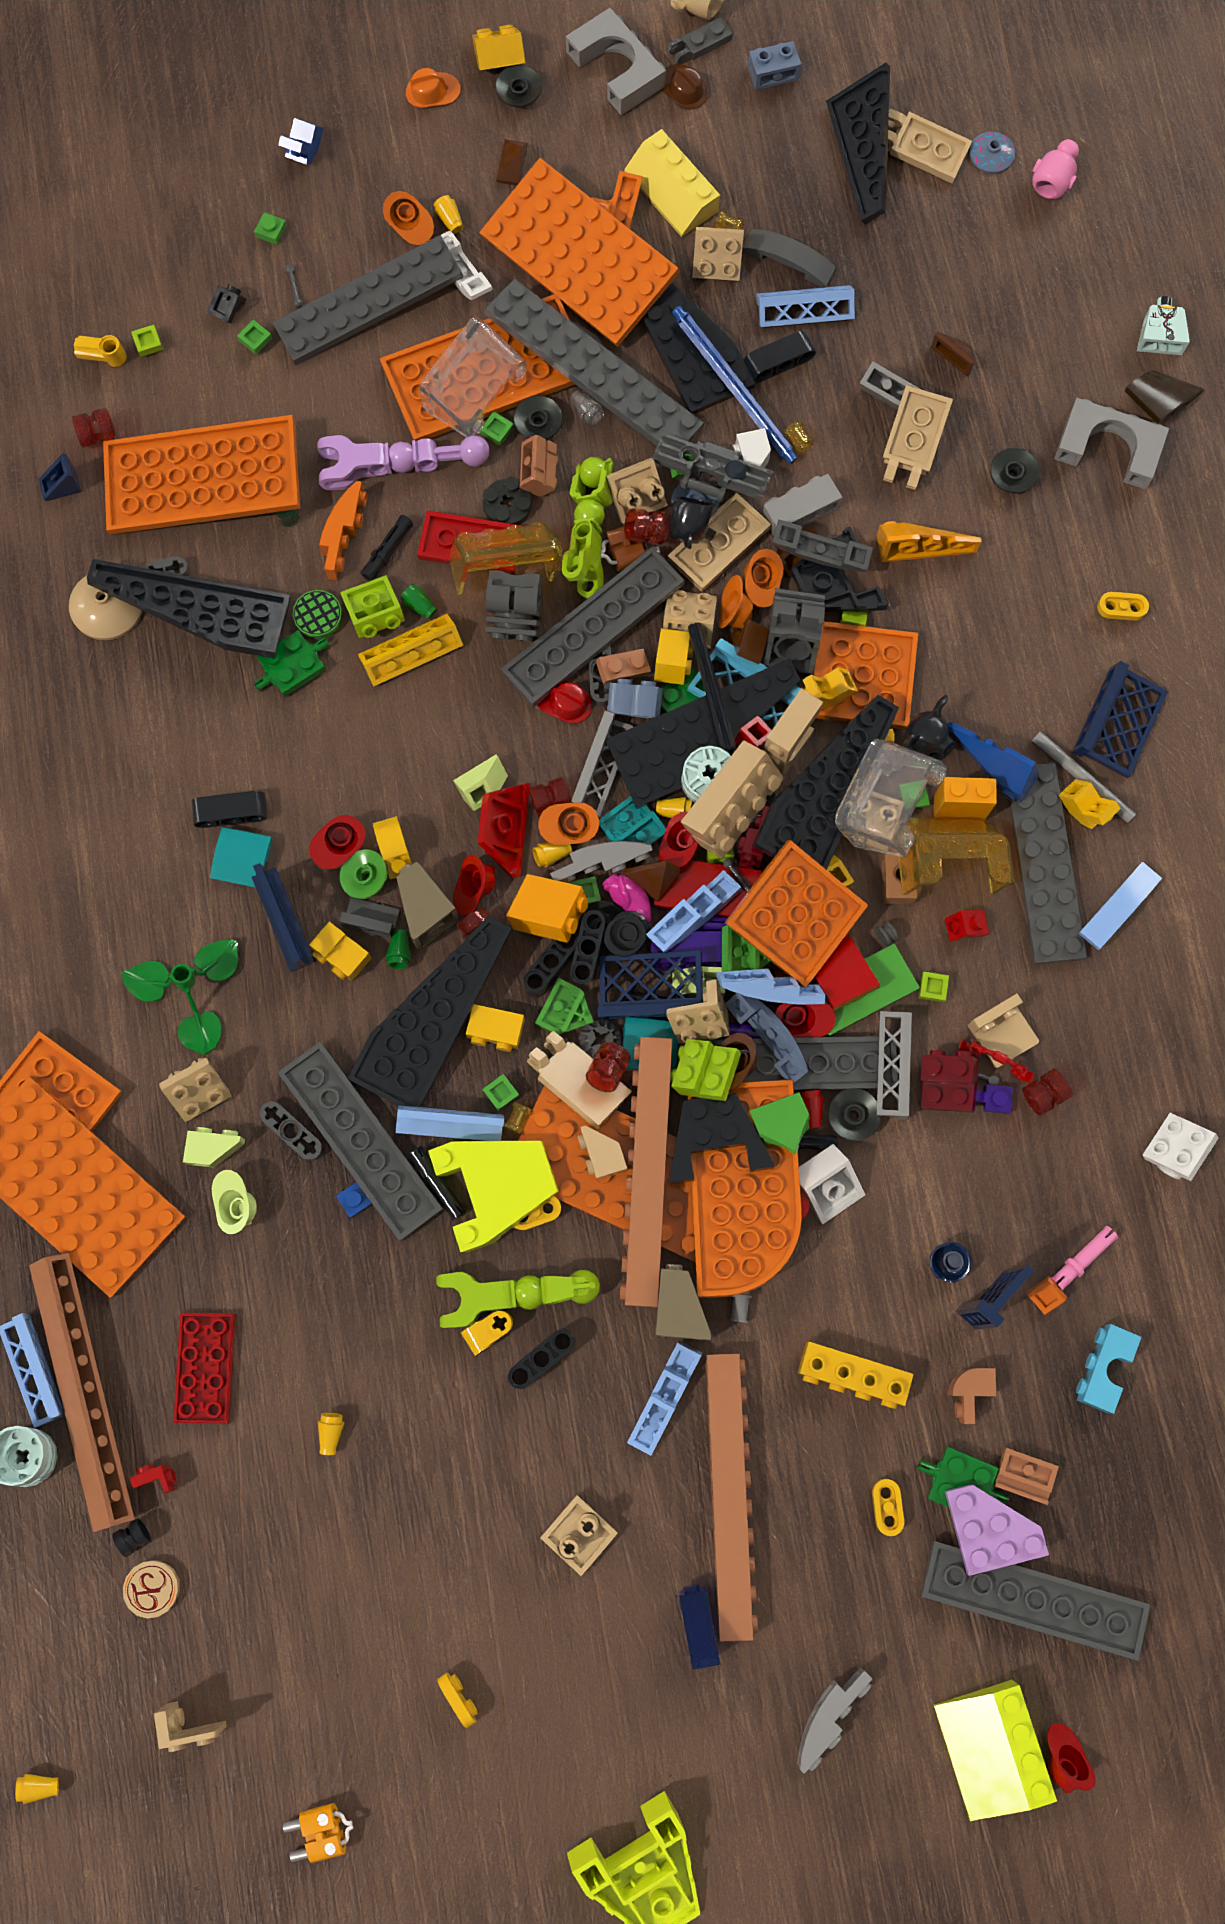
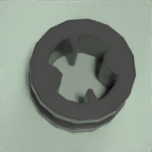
[875,921,899,947]

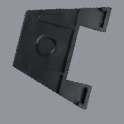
[790,526,888,612]
[670,1093,774,1184]

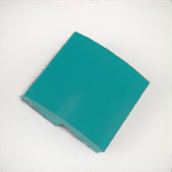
[599,796,666,844]
[210,827,272,888]
[620,1018,679,1074]

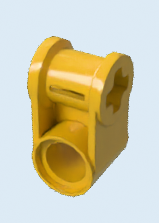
[461,1310,513,1356]

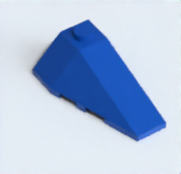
[948,721,1038,802]

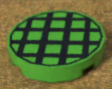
[293,590,343,639]

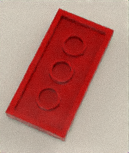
[417,510,523,575]

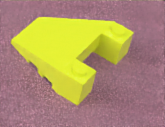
[428,1141,559,1252]
[567,1791,701,1924]

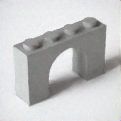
[566,8,666,115]
[1054,398,1169,490]

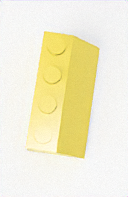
[624,129,720,237]

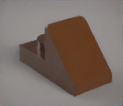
[730,620,769,664]

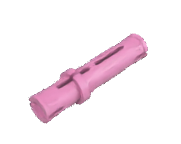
[1051,1226,1118,1291]

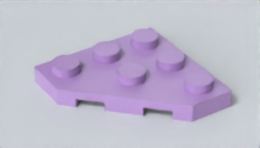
[945,1484,1049,1576]

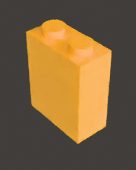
[934,777,996,822]
[506,874,588,943]

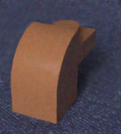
[948,1368,996,1424]

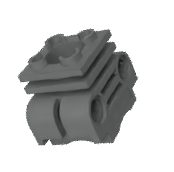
[485,570,544,642]
[763,588,825,675]

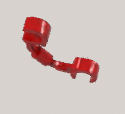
[958,1039,1035,1083]

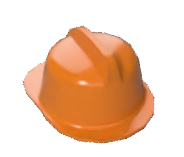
[406,68,461,108]
[383,191,434,245]
[744,549,784,608]
[718,575,753,629]
[538,802,599,845]

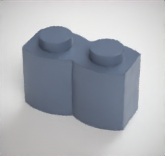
[607,679,663,719]

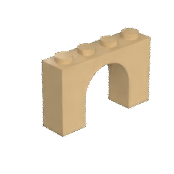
[763,688,823,777]

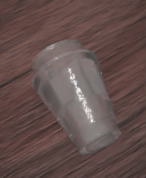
[571,390,604,425]

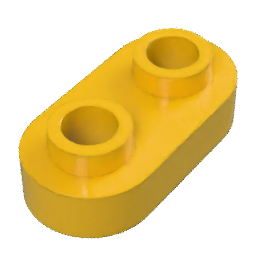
[1097,592,1149,621]
[514,1196,561,1231]
[872,1479,904,1536]
[437,1672,478,1729]

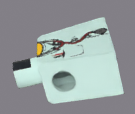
[1137,296,1189,355]

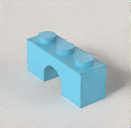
[1076,1324,1141,1414]

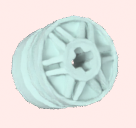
[681,746,731,802]
[0,1426,58,1487]

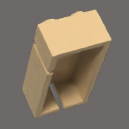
[681,740,784,859]

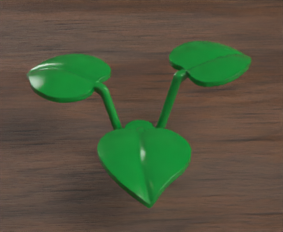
[121,939,238,1055]

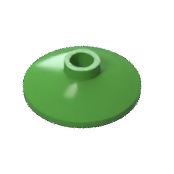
[340,849,388,899]

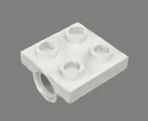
[1143,1113,1218,1181]

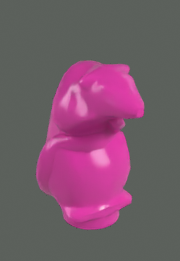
[602,872,651,923]

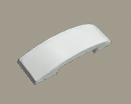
[441,230,493,300]

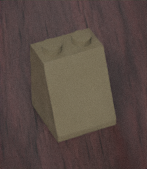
[396,861,459,951]
[655,1264,711,1341]

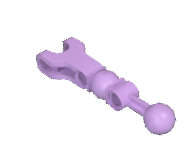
[317,435,490,490]

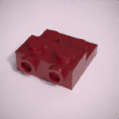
[736,806,770,870]
[920,1050,979,1113]

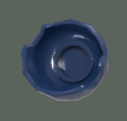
[929,1241,972,1283]

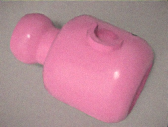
[1032,139,1079,199]

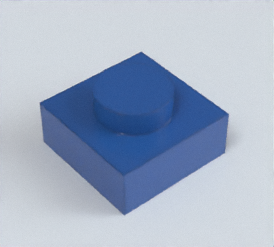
[336,1182,373,1218]

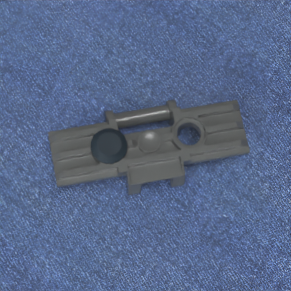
[652,433,773,502]

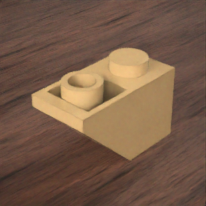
[577,1125,627,1181]

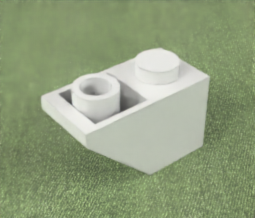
[732,428,771,468]

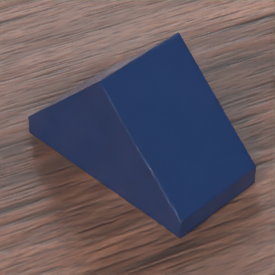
[39,454,81,501]

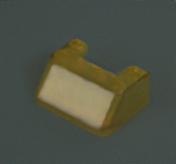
[450,522,562,595]
[895,818,1015,895]

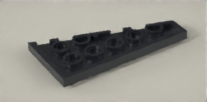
[826,62,890,224]

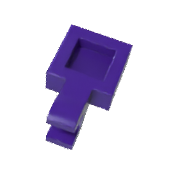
[976,1085,1013,1114]

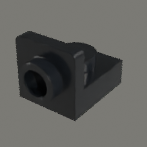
[207,284,247,324]

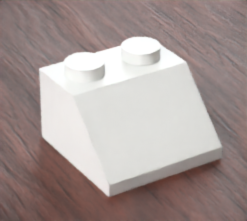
[799,1144,865,1224]

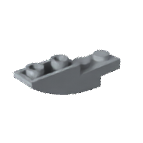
[550,841,653,883]
[797,1666,872,1774]

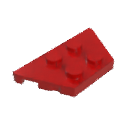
[478,783,530,878]

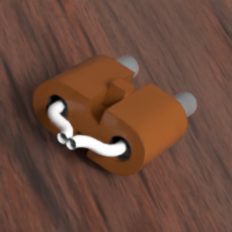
[601,524,660,572]

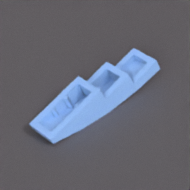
[1078,862,1162,950]
[646,870,742,953]
[717,969,825,1004]
[627,1340,702,1456]

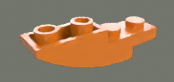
[319,481,367,581]

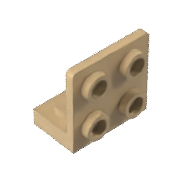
[663,590,717,649]
[666,980,730,1044]
[968,994,1039,1068]
[154,1701,227,1752]

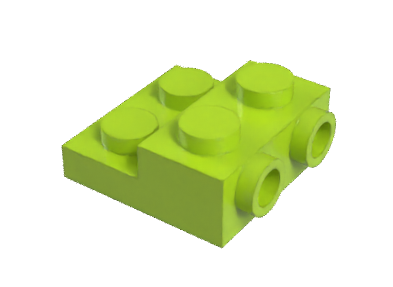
[340,575,405,638]
[670,1039,741,1101]

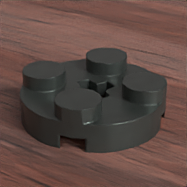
[483,477,532,525]

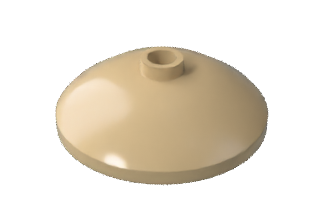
[69,576,143,640]

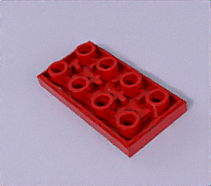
[653,860,762,918]
[814,933,880,1011]
[173,1313,236,1424]

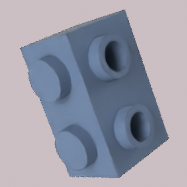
[748,41,801,90]

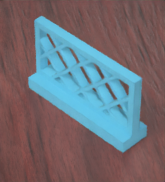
[687,638,801,726]

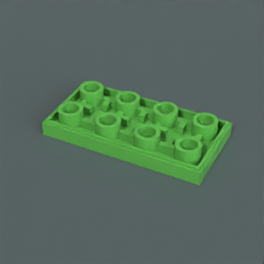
[825,943,920,1037]

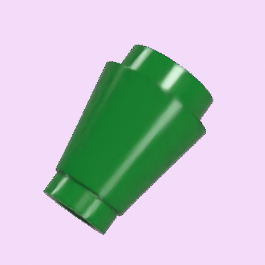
[400,584,437,620]
[385,929,411,969]

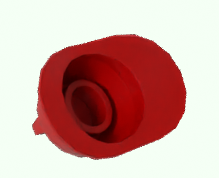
[537,681,593,724]
[658,812,701,868]
[309,815,365,870]
[453,855,495,916]
[774,1002,836,1038]
[1047,1723,1096,1794]

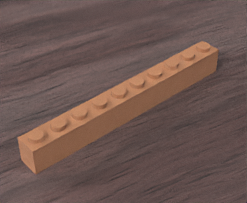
[620,1037,672,1308]
[29,1253,134,1532]
[705,1354,758,1642]

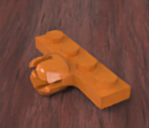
[591,171,643,229]

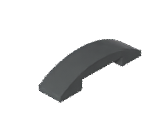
[742,229,836,288]
[772,519,873,572]

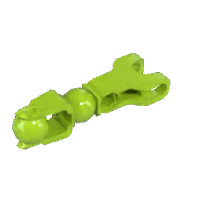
[562,457,614,600]
[436,1269,600,1328]

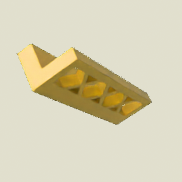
[358,614,463,687]

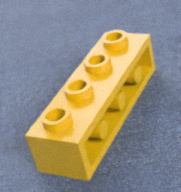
[798,1342,913,1409]

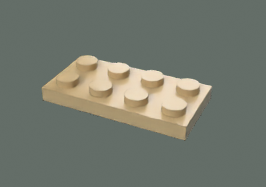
[667,492,771,592]

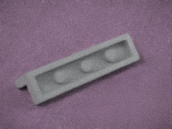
[571,711,633,818]
[876,1011,912,1120]

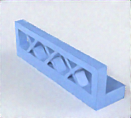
[756,285,855,327]
[396,1105,504,1141]
[0,1313,65,1428]

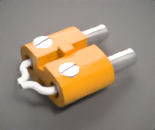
[283,1803,353,1863]

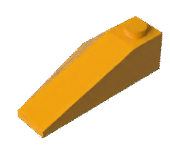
[876,521,982,563]

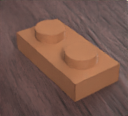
[596,649,651,684]

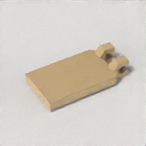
[888,109,972,183]
[882,385,953,490]
[527,1031,632,1129]

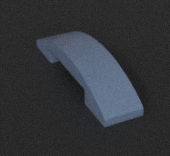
[725,993,808,1084]

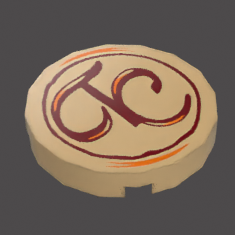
[123,1560,180,1619]

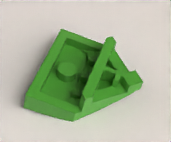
[722,925,770,972]
[535,978,594,1035]
[750,1093,810,1154]

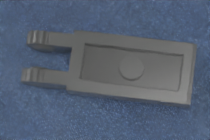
[667,17,732,64]

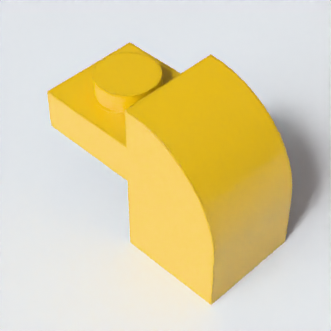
[803,667,858,709]
[1058,779,1121,829]
[373,816,412,879]

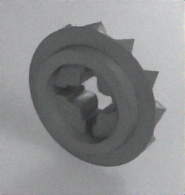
[580,1019,621,1061]

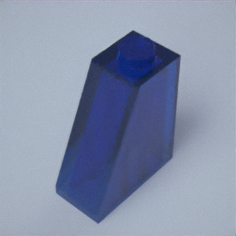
[678,1584,721,1670]

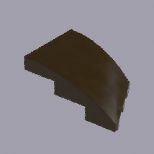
[1125,370,1204,424]

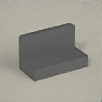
[340,898,400,939]

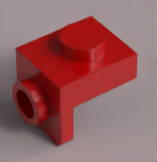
[945,910,989,942]
[130,1464,177,1494]

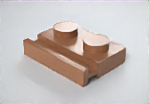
[994,1447,1059,1505]

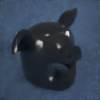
[668,497,717,549]
[902,695,955,763]

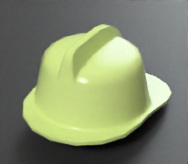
[212,1170,257,1234]

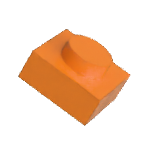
[1027,1276,1067,1315]

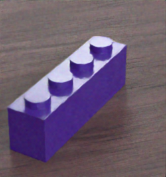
[650,931,722,971]

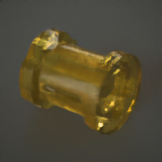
[714,209,745,230]
[784,420,815,454]
[504,1102,534,1136]

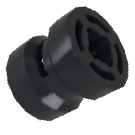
[112,1518,151,1557]

